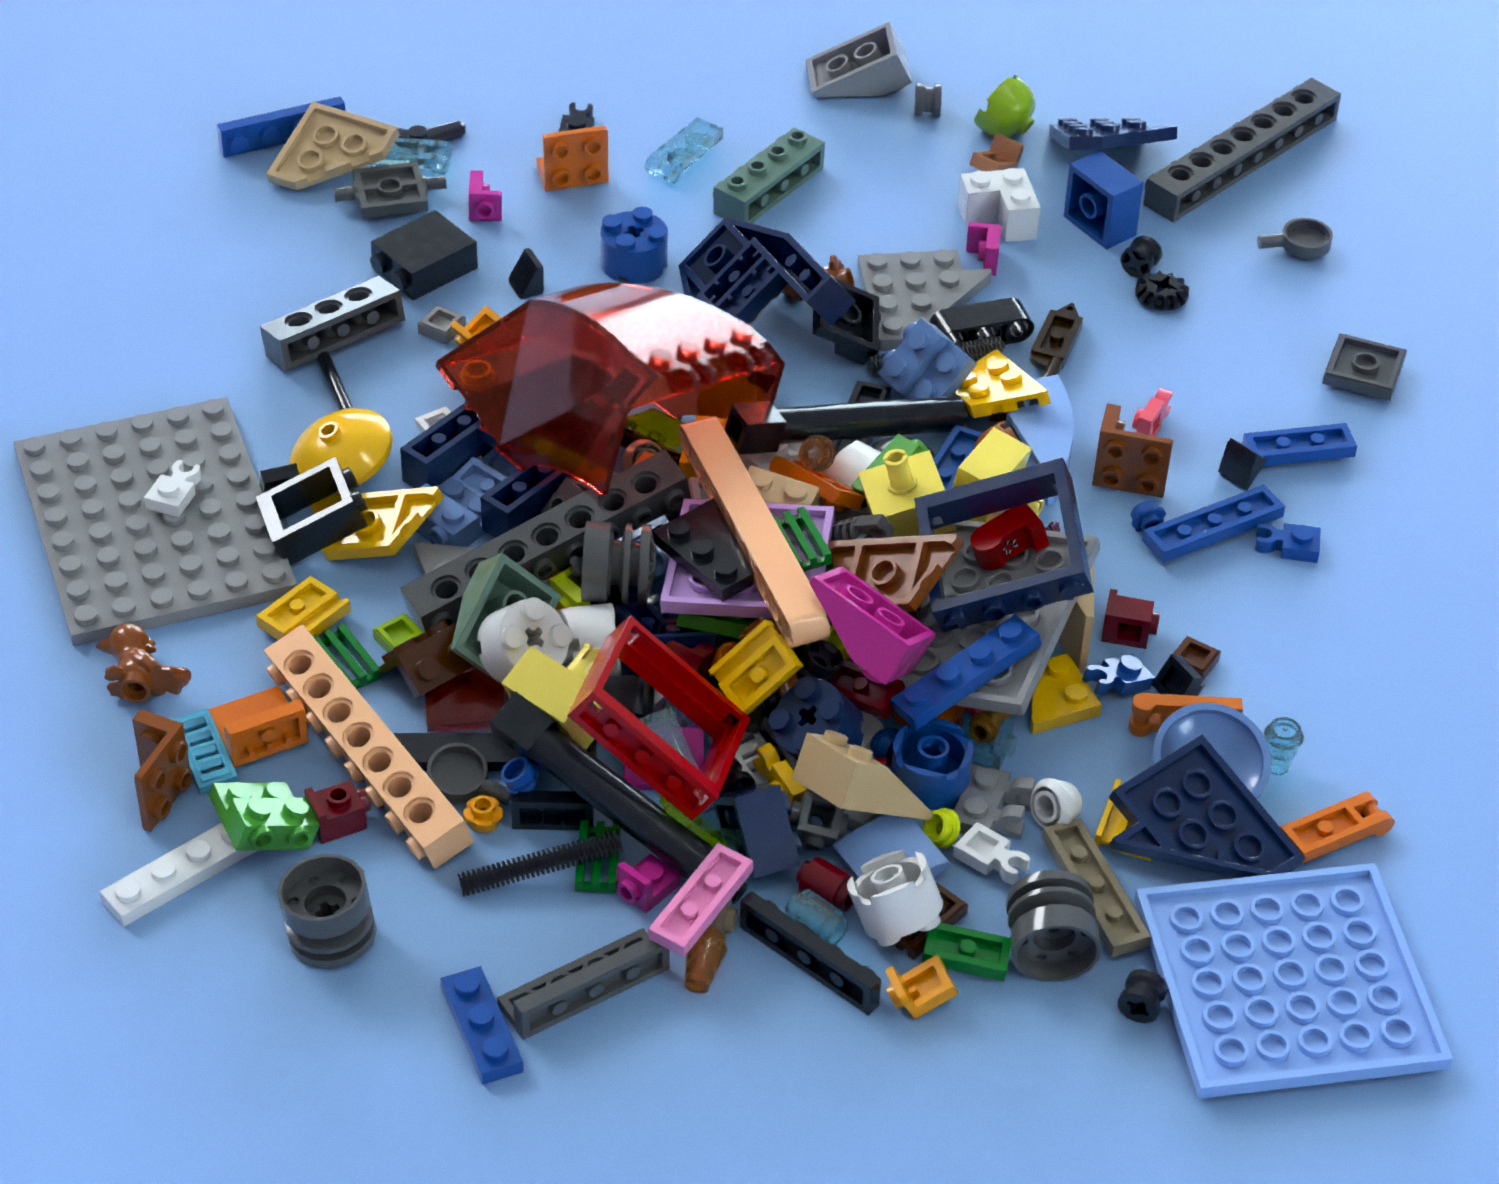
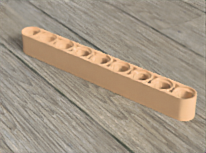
[679,416,830,648]

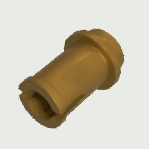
[969,710,1011,743]

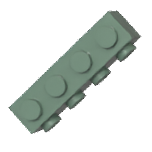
[712,127,825,223]

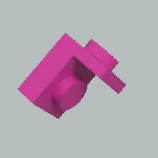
[468,170,502,221]
[966,222,1002,276]
[616,854,681,913]

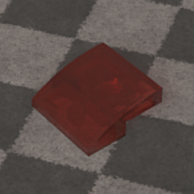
[425,666,505,732]

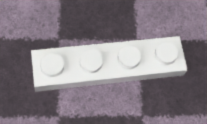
[99,823,258,927]

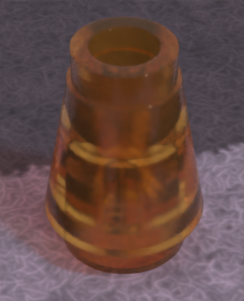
[799,435,836,472]
[684,927,728,993]

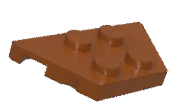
[828,533,964,612]

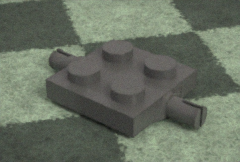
[333,162,447,219]

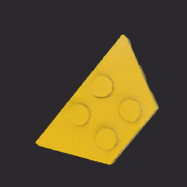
[953,349,1051,418]
[310,486,443,561]

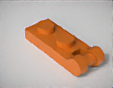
[769,456,865,512]
[1128,693,1243,737]
[1280,792,1395,864]

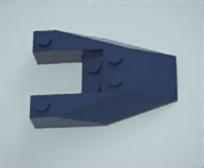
[678,217,856,393]
[400,358,629,538]

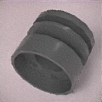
[581,521,656,605]
[277,854,377,968]
[1005,870,1101,982]

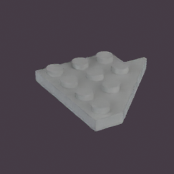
[857,249,992,351]

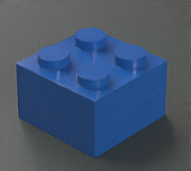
[1063,150,1144,250]

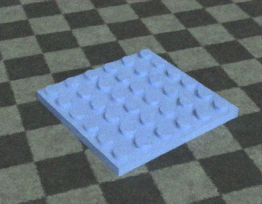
[1134,863,1453,1099]

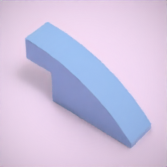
[1006,374,1074,506]

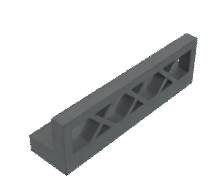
[497,928,670,1040]

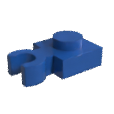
[1255,523,1321,563]
[1082,654,1155,695]

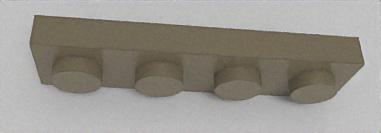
[1042,818,1151,958]

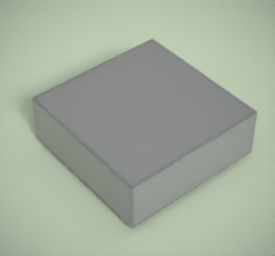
[418,305,466,344]

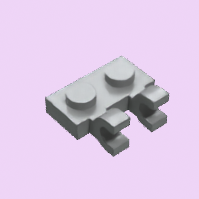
[955,764,1036,840]

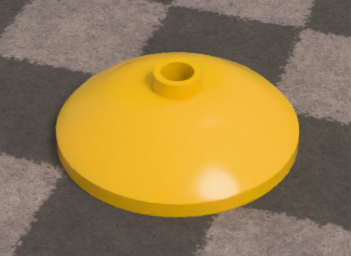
[289,408,393,494]

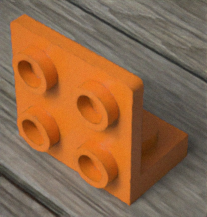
[536,126,608,191]
[208,686,309,768]

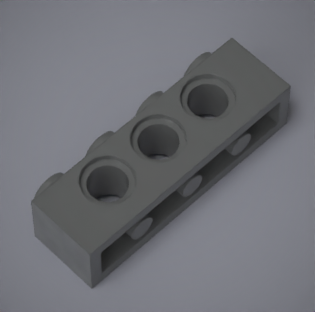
[260,276,405,371]

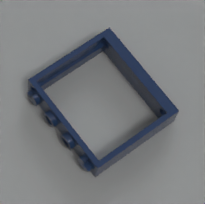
[914,457,1094,632]

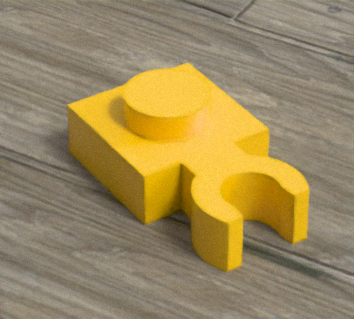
[752,743,807,817]

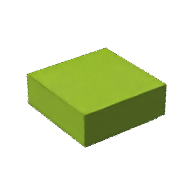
[373,613,424,653]

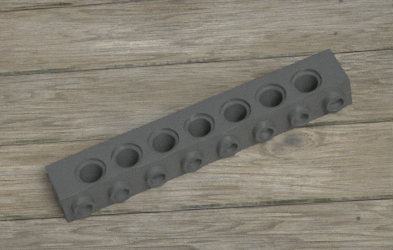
[1143,77,1341,222]
[400,449,692,633]

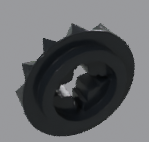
[1135,270,1189,311]

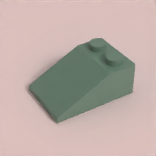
[451,553,562,686]

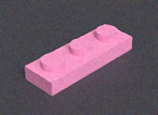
[648,843,753,957]

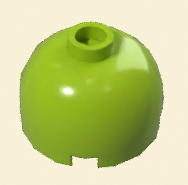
[974,74,1035,138]

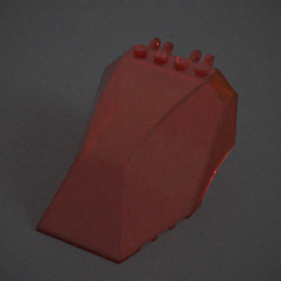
[435,283,785,496]

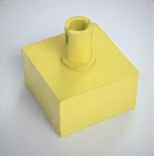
[952,427,1045,523]
[858,449,956,537]
[501,643,601,749]

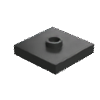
[1322,333,1407,401]

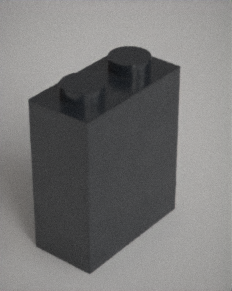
[370,210,478,301]

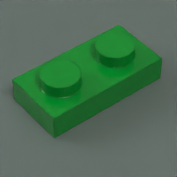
[921,922,1011,982]

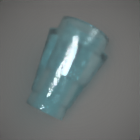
[1264,717,1304,775]

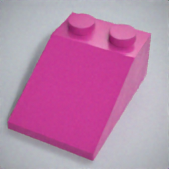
[809,566,936,685]

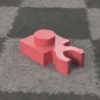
[1132,388,1173,436]

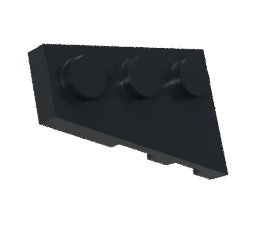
[652,498,754,602]

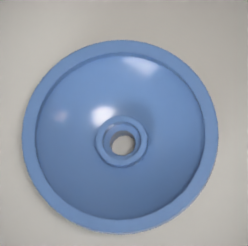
[1152,703,1272,799]

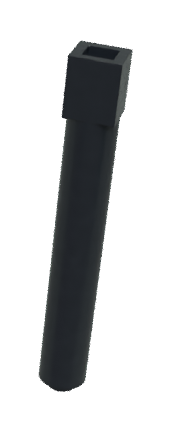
[724,396,969,455]
[490,691,749,904]

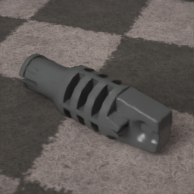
[831,514,895,541]

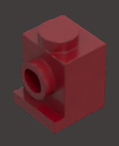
[1101,589,1160,649]
[304,780,371,844]

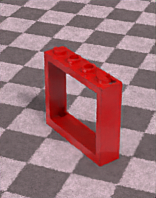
[567,615,750,821]

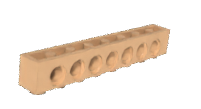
[264,624,475,870]

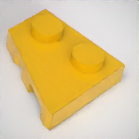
[1030,653,1102,734]

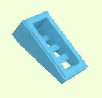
[173,709,238,794]

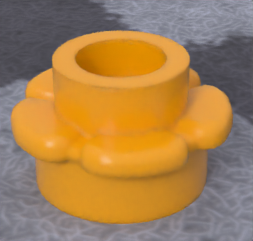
[463,795,503,833]

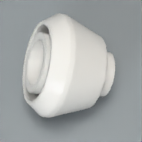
[1030,778,1082,828]

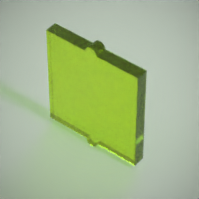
[622,408,685,448]
[659,795,728,847]

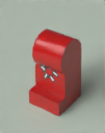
[970,504,1050,570]

